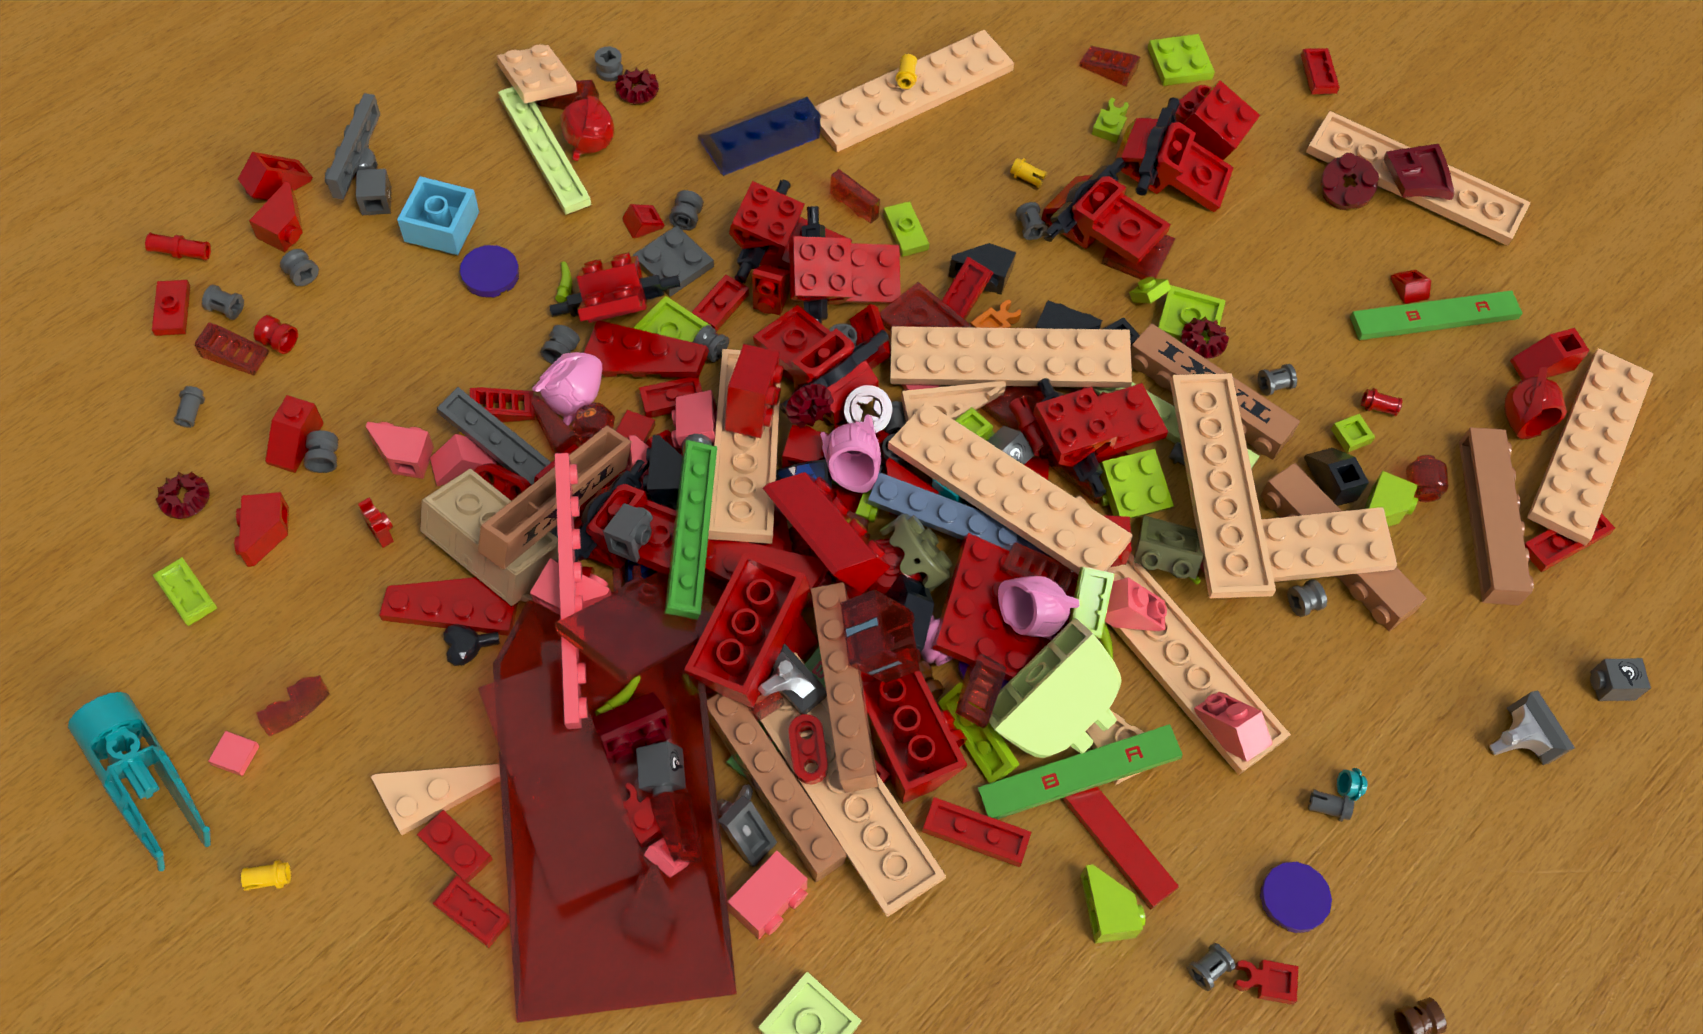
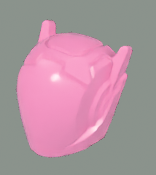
[532,352,602,426]
[820,414,881,493]
[998,576,1079,640]

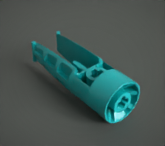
[68,692,211,871]

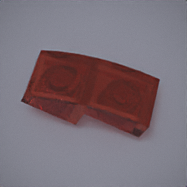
[257,675,330,737]

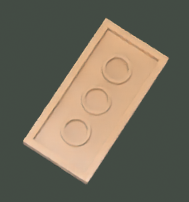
[1262,507,1397,582]

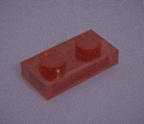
[830,169,880,223]

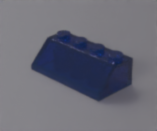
[698,97,821,176]

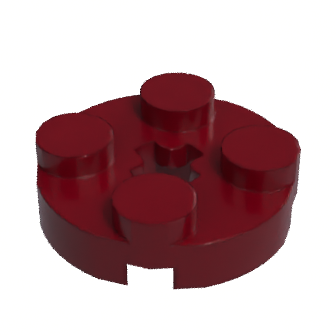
[1321,153,1379,210]

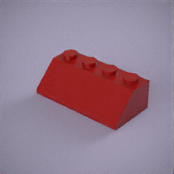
[762,472,891,594]
[684,551,811,708]
[860,649,967,804]

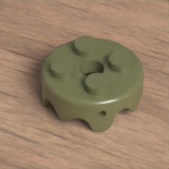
[880,513,953,592]

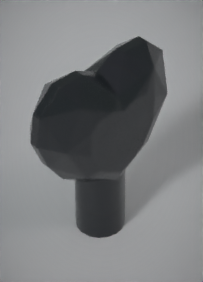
[443,624,500,666]

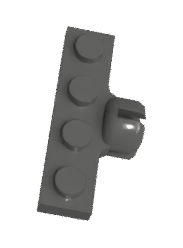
[325,93,381,200]

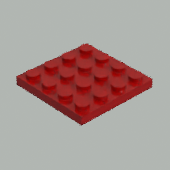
[931,533,1077,681]

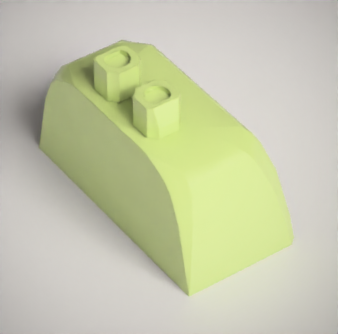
[983,618,1121,758]

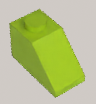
[1364,471,1418,527]
[1080,864,1146,944]

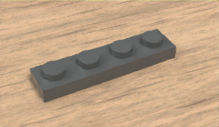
[436,387,551,485]

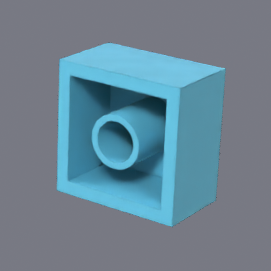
[397,176,479,255]

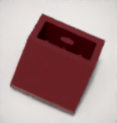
[590,691,671,765]

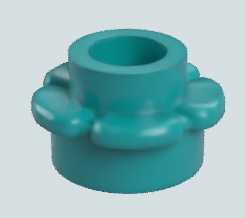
[1337,768,1368,801]

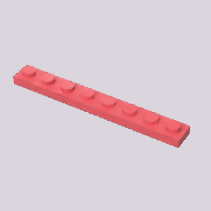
[555,453,588,729]

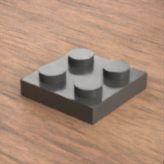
[633,225,714,297]

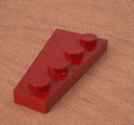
[584,320,709,377]
[705,539,828,619]
[379,577,519,636]

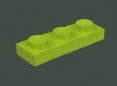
[938,682,1020,784]

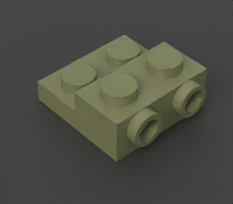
[1134,515,1203,579]

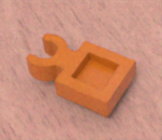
[970,300,1022,328]

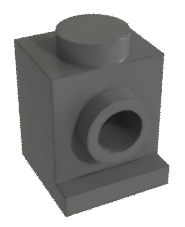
[603,503,653,563]

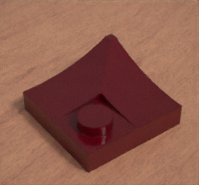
[1383,143,1455,200]

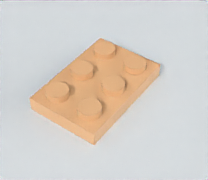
[497,45,577,103]

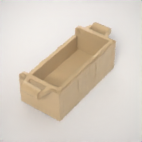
[420,468,559,606]

